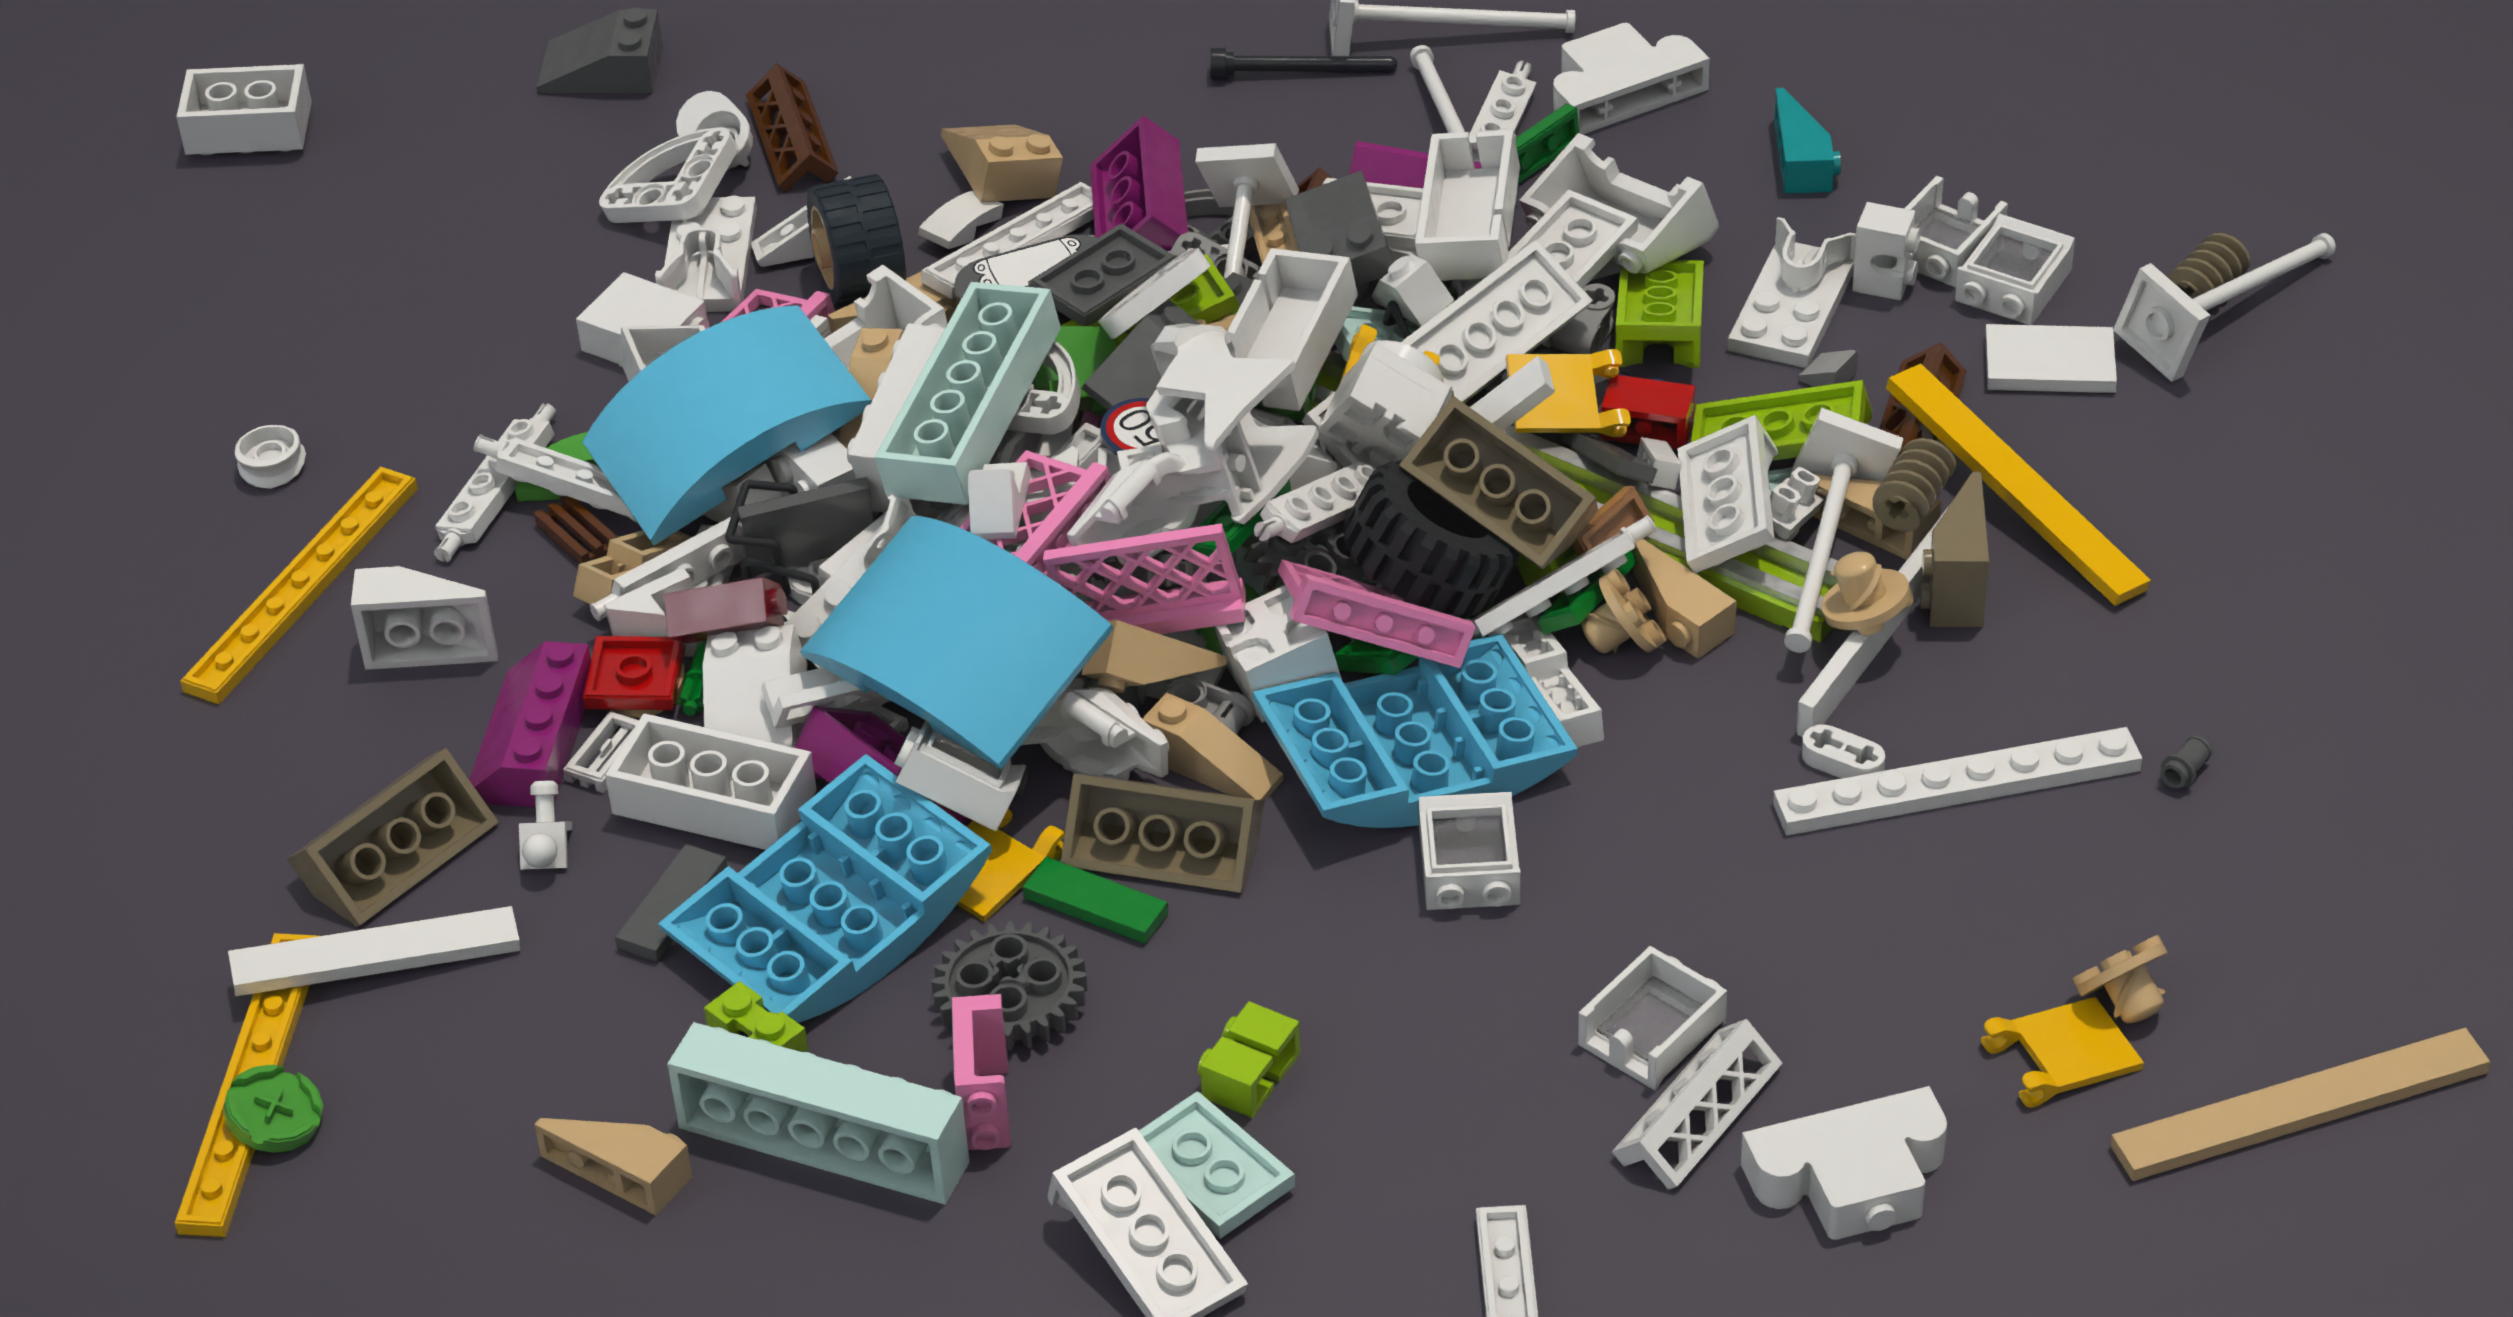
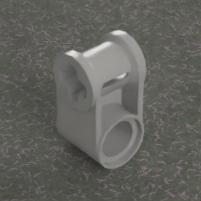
[1551,283,1615,354]
[1167,676,1256,735]

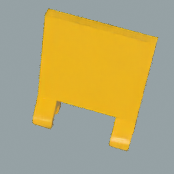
[1505,349,1631,437]
[957,809,1065,922]
[1981,997,2144,1108]

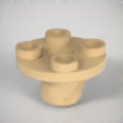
[1821,552,1914,636]
[1582,568,1666,653]
[2072,935,2168,1023]

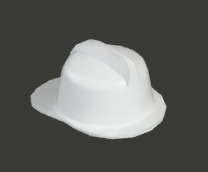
[676,91,753,169]

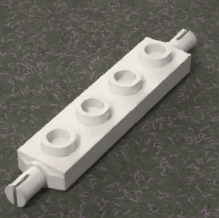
[1470,61,1537,134]
[434,403,557,562]
[474,434,688,525]
[1254,461,1375,543]
[590,501,761,621]
[1465,515,1657,639]

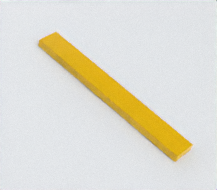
[1886,364,2151,606]
[180,466,418,705]
[174,933,319,1237]

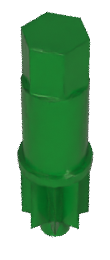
[677,640,707,716]

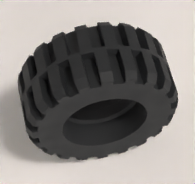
[1343,460,1520,618]

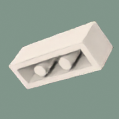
[1636,437,1681,490]

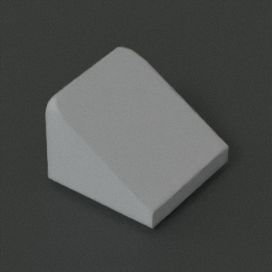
[1798,350,1858,387]

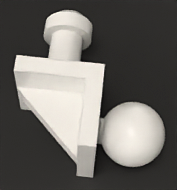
[519,781,572,870]

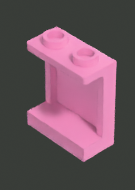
[952,994,1011,1150]

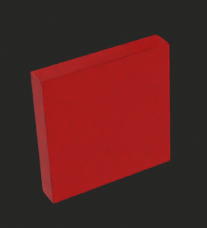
[583,636,686,710]

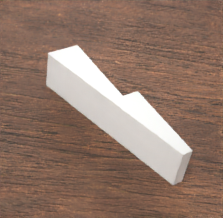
[1503,614,1604,748]

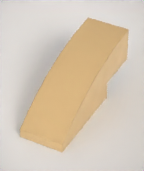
[573,530,692,604]

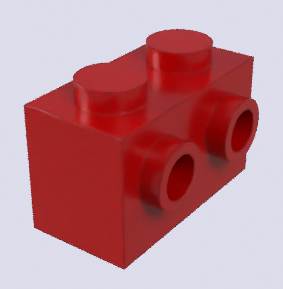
[1601,375,1695,450]

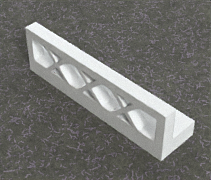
[761,668,891,729]
[1612,1019,1782,1190]

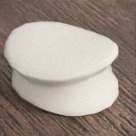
[234,425,306,489]

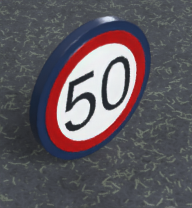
[1100,398,1164,456]

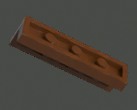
[746,63,839,192]
[1879,342,1967,466]

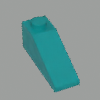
[1774,88,1841,194]

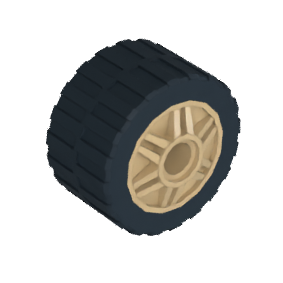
[807,174,906,308]

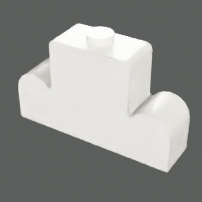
[1553,23,1710,135]
[1741,1086,1947,1240]

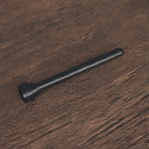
[1210,48,1398,79]

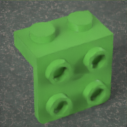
[1033,326,1115,415]

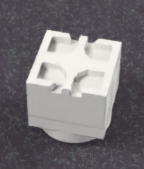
[1317,340,1450,467]
[1214,585,1342,722]

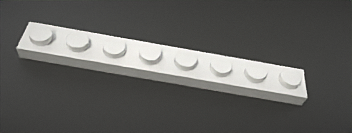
[1773,727,2142,836]

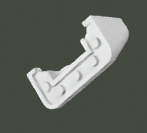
[1519,133,1719,274]
[824,265,947,370]

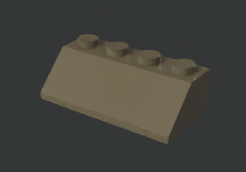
[1399,396,1598,569]
[287,748,499,927]
[1061,773,1265,893]

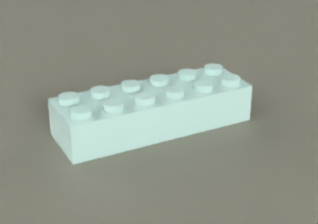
[874,282,1061,505]
[667,1022,970,1205]

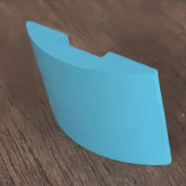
[582,305,872,546]
[800,516,1114,769]
[1252,633,1578,828]
[658,754,992,1023]

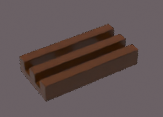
[534,496,618,564]

